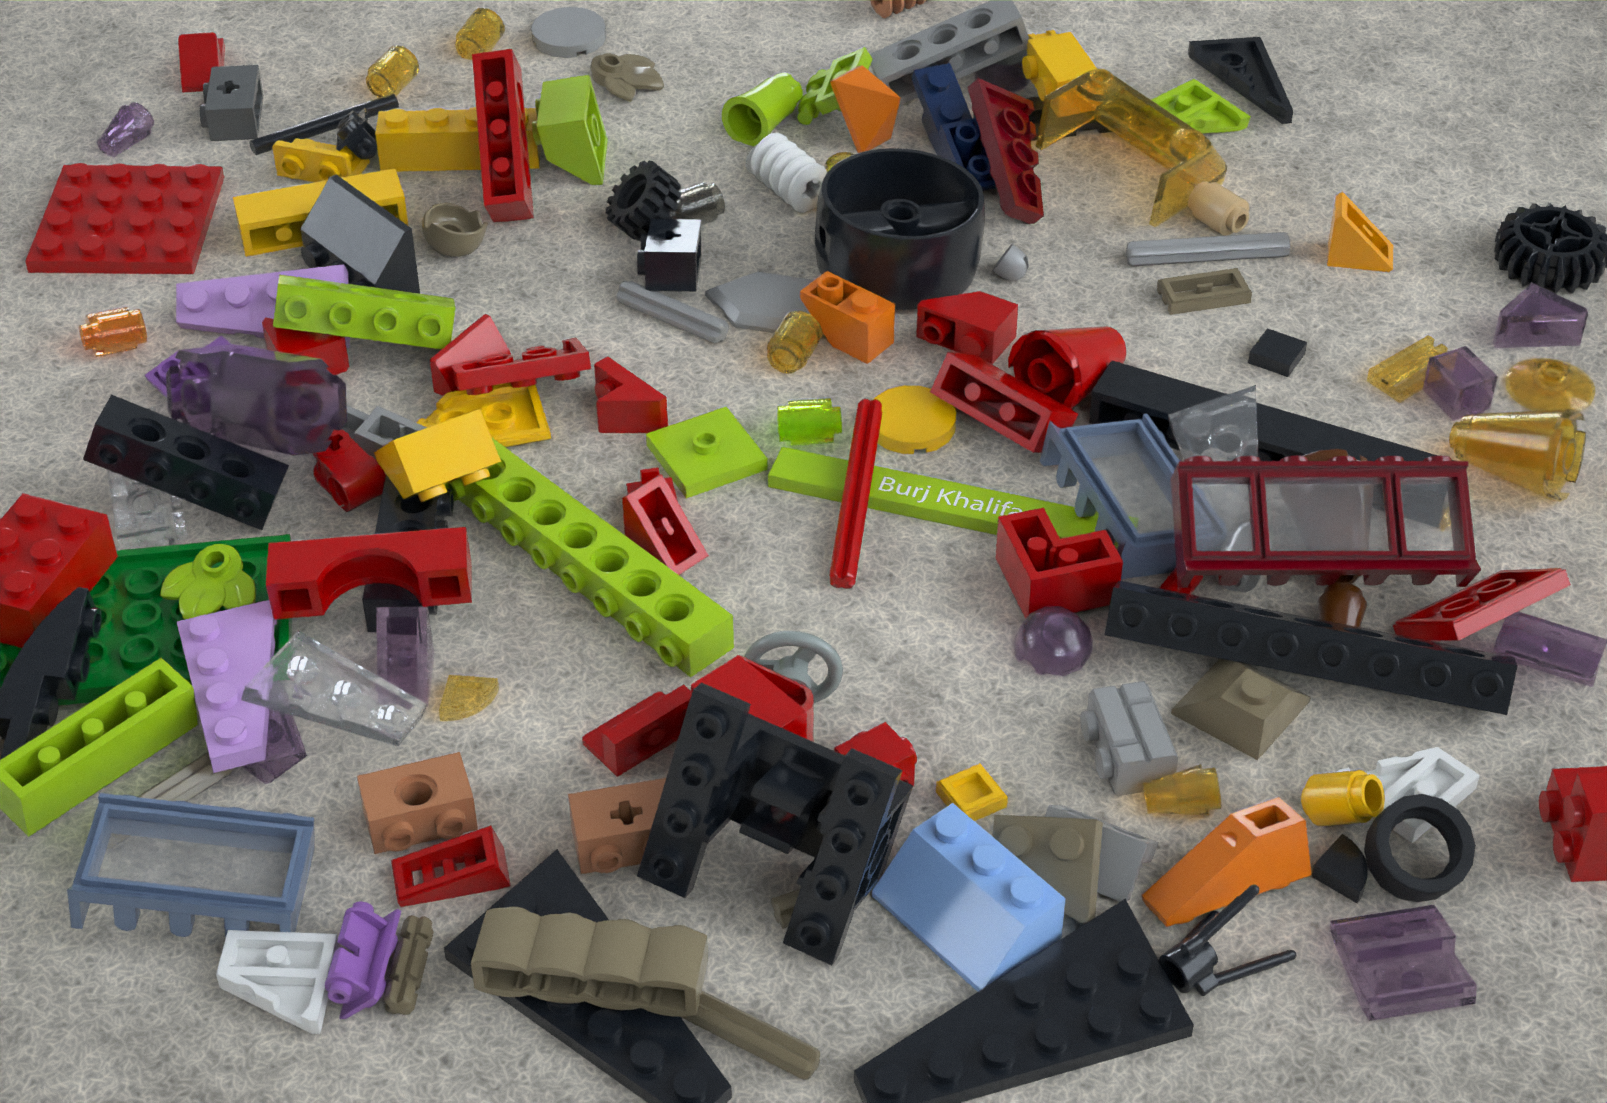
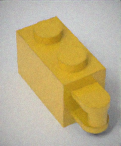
[1022,30,1101,115]

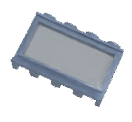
[1040,414,1227,579]
[67,793,315,937]

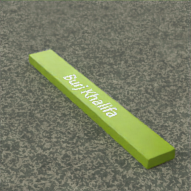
[768,447,1139,549]

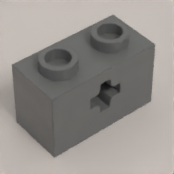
[200,65,264,141]

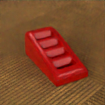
[391,825,511,907]

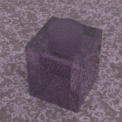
[1423,346,1498,421]

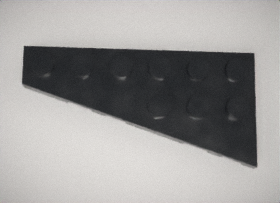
[444,849,732,1103]

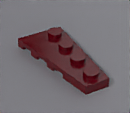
[967,78,1044,224]

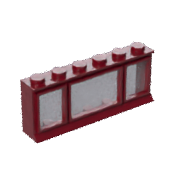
[1171,455,1481,588]

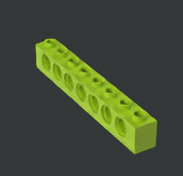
[445,438,734,677]

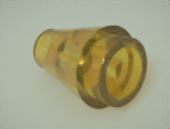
[1143,764,1222,816]

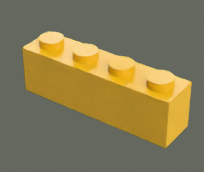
[375,107,541,172]
[233,168,408,257]

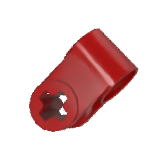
[310,428,386,512]

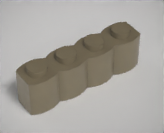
[471,906,708,1017]

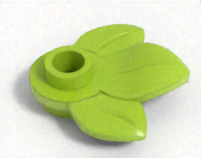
[160,544,256,620]

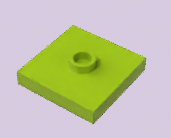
[646,406,768,499]

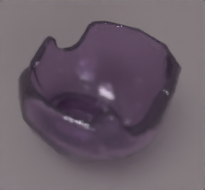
[1014,606,1093,676]

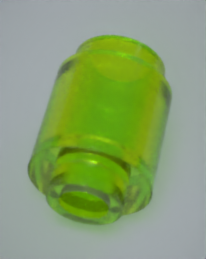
[777,398,842,446]

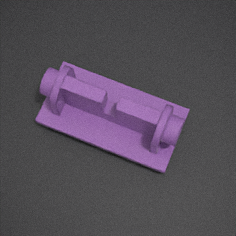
[325,901,401,1019]

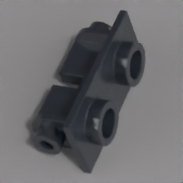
[336,108,377,160]

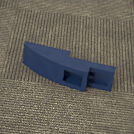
[911,63,997,191]

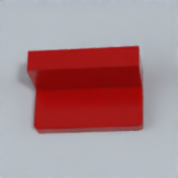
[582,684,691,777]

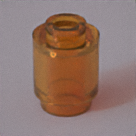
[79,307,147,357]

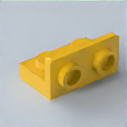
[272,138,370,182]

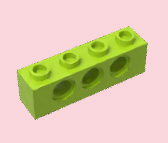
[273,274,456,349]

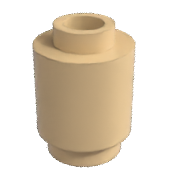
[1188,181,1249,236]

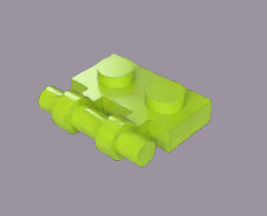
[797,47,873,125]

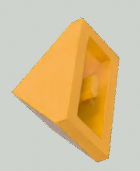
[1327,191,1393,272]

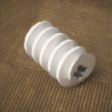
[745,132,827,213]

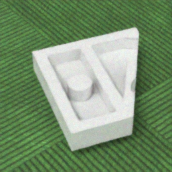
[1337,747,1480,843]
[216,930,340,1034]

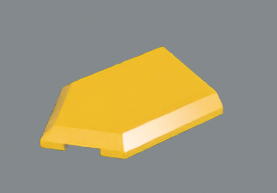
[416,383,551,447]

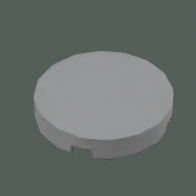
[531,7,606,58]

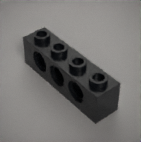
[83,394,289,530]
[362,475,454,633]

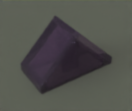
[1493,283,1588,348]
[376,607,435,708]

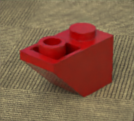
[916,291,1018,365]

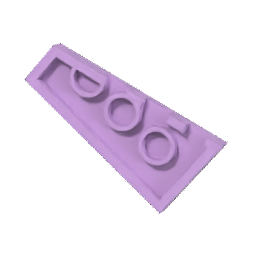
[176,264,350,348]
[177,600,277,773]

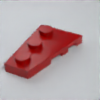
[452,337,591,395]

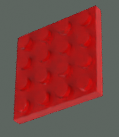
[25,163,224,274]

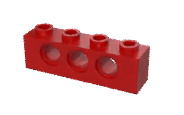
[472,49,534,223]

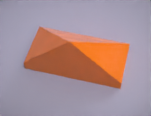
[830,65,901,153]

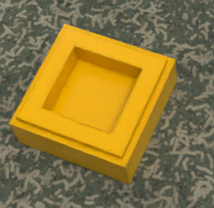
[936,763,1008,821]

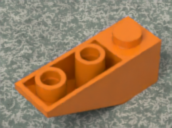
[1142,797,1312,927]

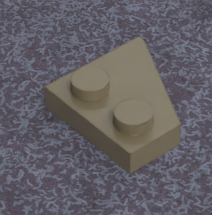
[992,814,1103,924]

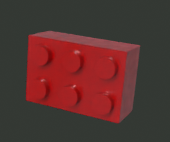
[0,493,118,648]

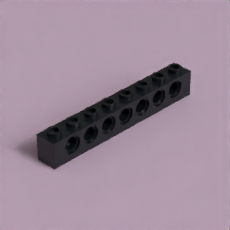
[1104,581,1518,715]

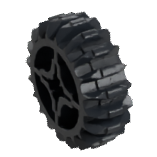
[1494,203,1607,294]

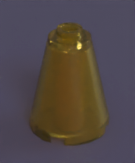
[1449,409,1586,502]

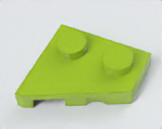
[1142,79,1251,135]

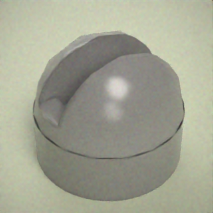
[992,244,1029,281]

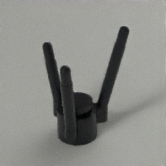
[1159,884,1297,996]

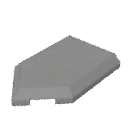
[705,272,821,340]

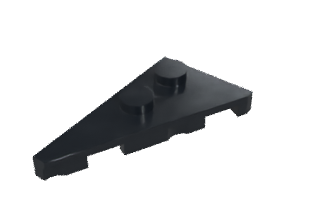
[1188,37,1293,124]

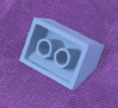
[872,803,1065,992]

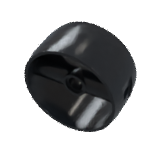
[814,148,985,310]

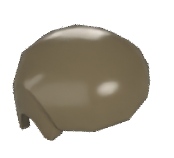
[422,202,488,257]

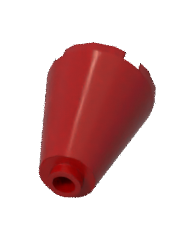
[1008,326,1126,410]

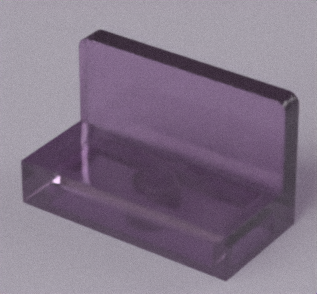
[1494,611,1607,687]

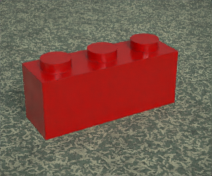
[930,352,1078,453]

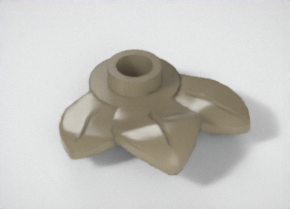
[590,53,664,102]

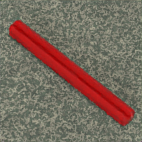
[829,398,883,589]

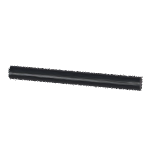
[249,93,399,155]

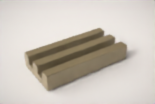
[1157,268,1252,315]

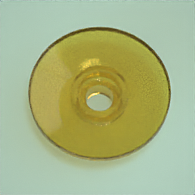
[1505,357,1595,416]

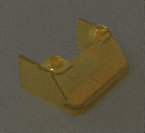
[1036,69,1227,227]

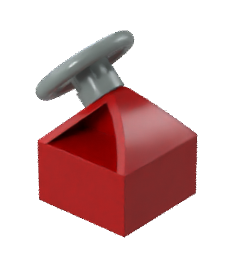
[691,631,843,742]

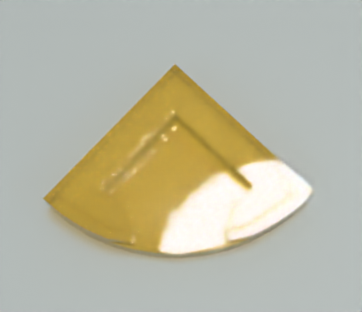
[439,675,499,721]

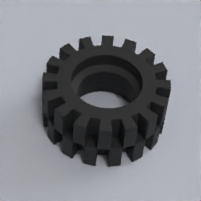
[605,160,681,241]

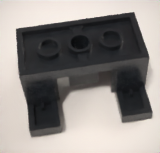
[637,682,913,966]

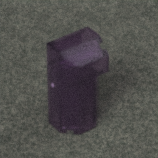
[166,344,347,456]

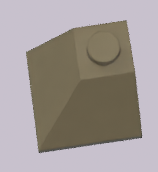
[1171,658,1311,760]

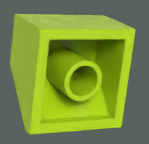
[532,74,608,185]

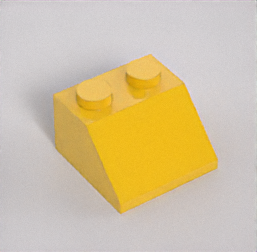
[374,409,501,502]

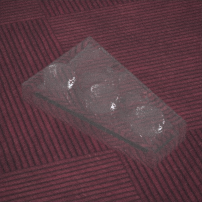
[1168,385,1258,535]
[241,630,427,746]

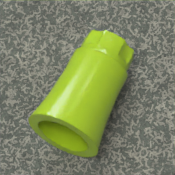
[721,73,803,147]

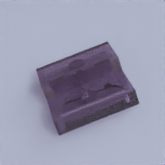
[1330,905,1477,1021]

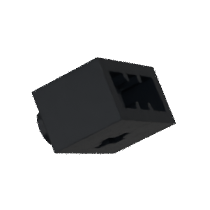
[637,219,702,292]

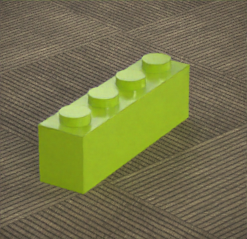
[0,658,198,837]

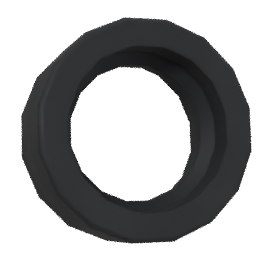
[1364,794,1476,902]

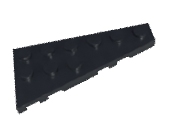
[854,899,1194,1103]

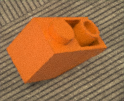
[800,271,895,364]

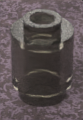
[669,182,725,226]

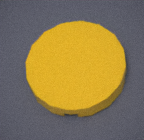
[873,385,956,454]

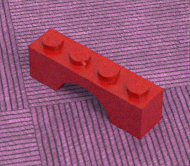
[266,527,472,620]

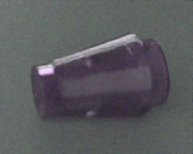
[97,102,154,158]

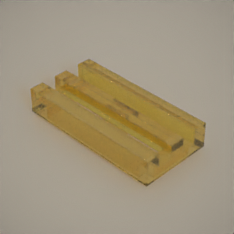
[1367,335,1461,403]

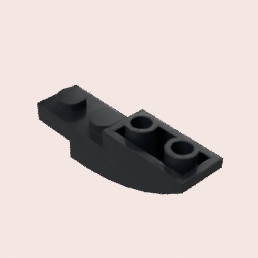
[0,587,102,760]

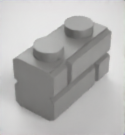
[1080,681,1178,796]

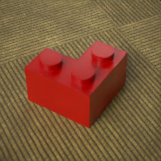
[996,507,1123,623]
[1539,766,1607,882]

